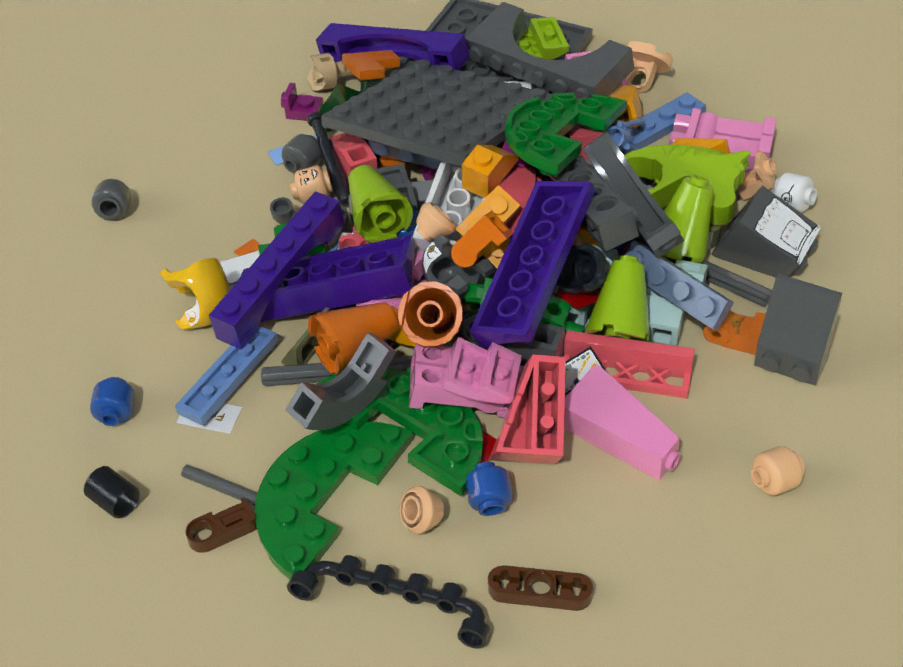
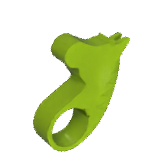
[624,145,750,226]

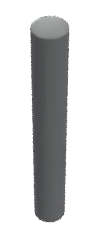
[181,464,258,506]

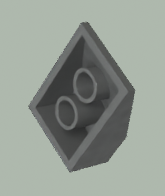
[754,273,842,386]

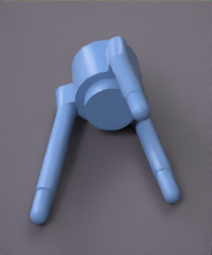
[606,118,645,151]

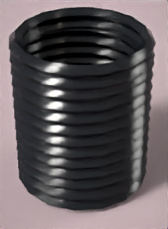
[83,466,140,519]

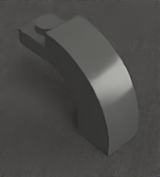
[285,332,396,430]

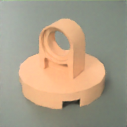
[623,41,673,93]

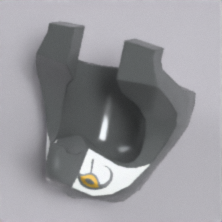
[422,234,494,304]

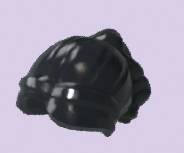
[551,244,607,297]

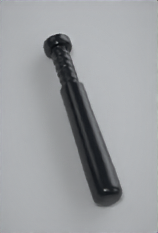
[307,112,350,207]

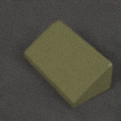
[281,307,330,365]

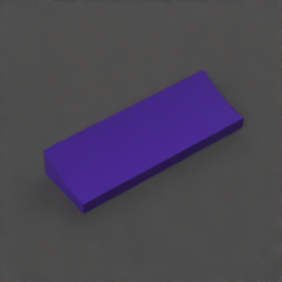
[470,181,595,349]
[239,235,416,322]

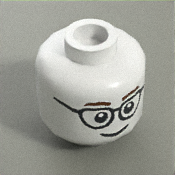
[771,172,817,213]

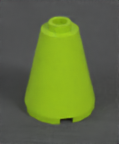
[348,165,413,243]
[664,174,713,263]
[585,255,650,342]

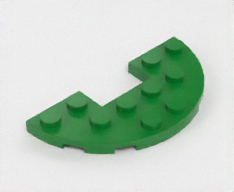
[505,93,627,176]
[317,367,483,496]
[255,422,414,579]

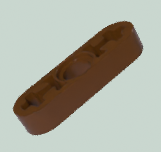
[488,565,593,611]

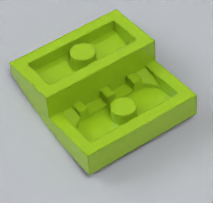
[518,17,569,60]

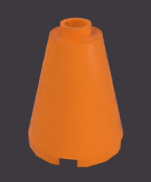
[398,281,464,347]
[308,302,399,375]

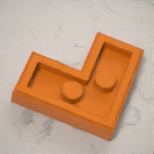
[342,50,400,81]

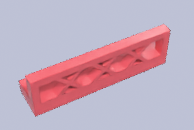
[564,331,695,399]

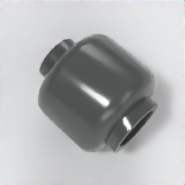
[281,134,322,173]
[92,179,131,221]

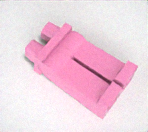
[669,108,777,171]
[409,343,524,418]

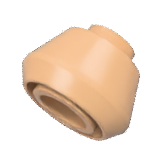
[416,202,456,242]
[400,486,445,534]

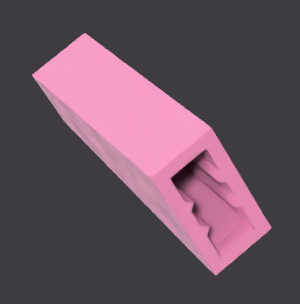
[564,364,681,480]

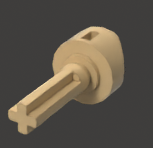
[307,53,354,91]

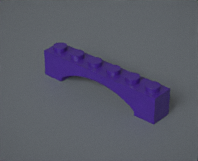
[316,23,470,70]
[209,191,345,350]

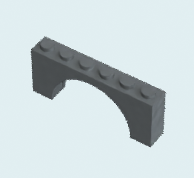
[466,2,634,98]

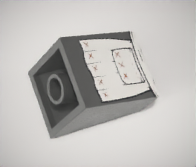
[711,185,821,278]

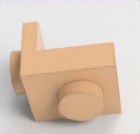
[738,151,777,200]

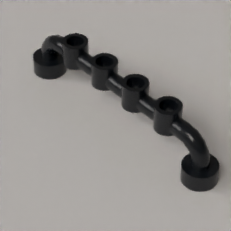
[287,555,490,649]

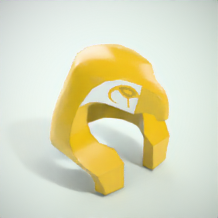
[160,258,230,330]

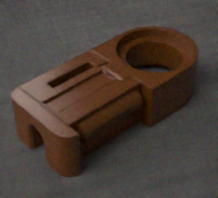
[185,498,257,553]

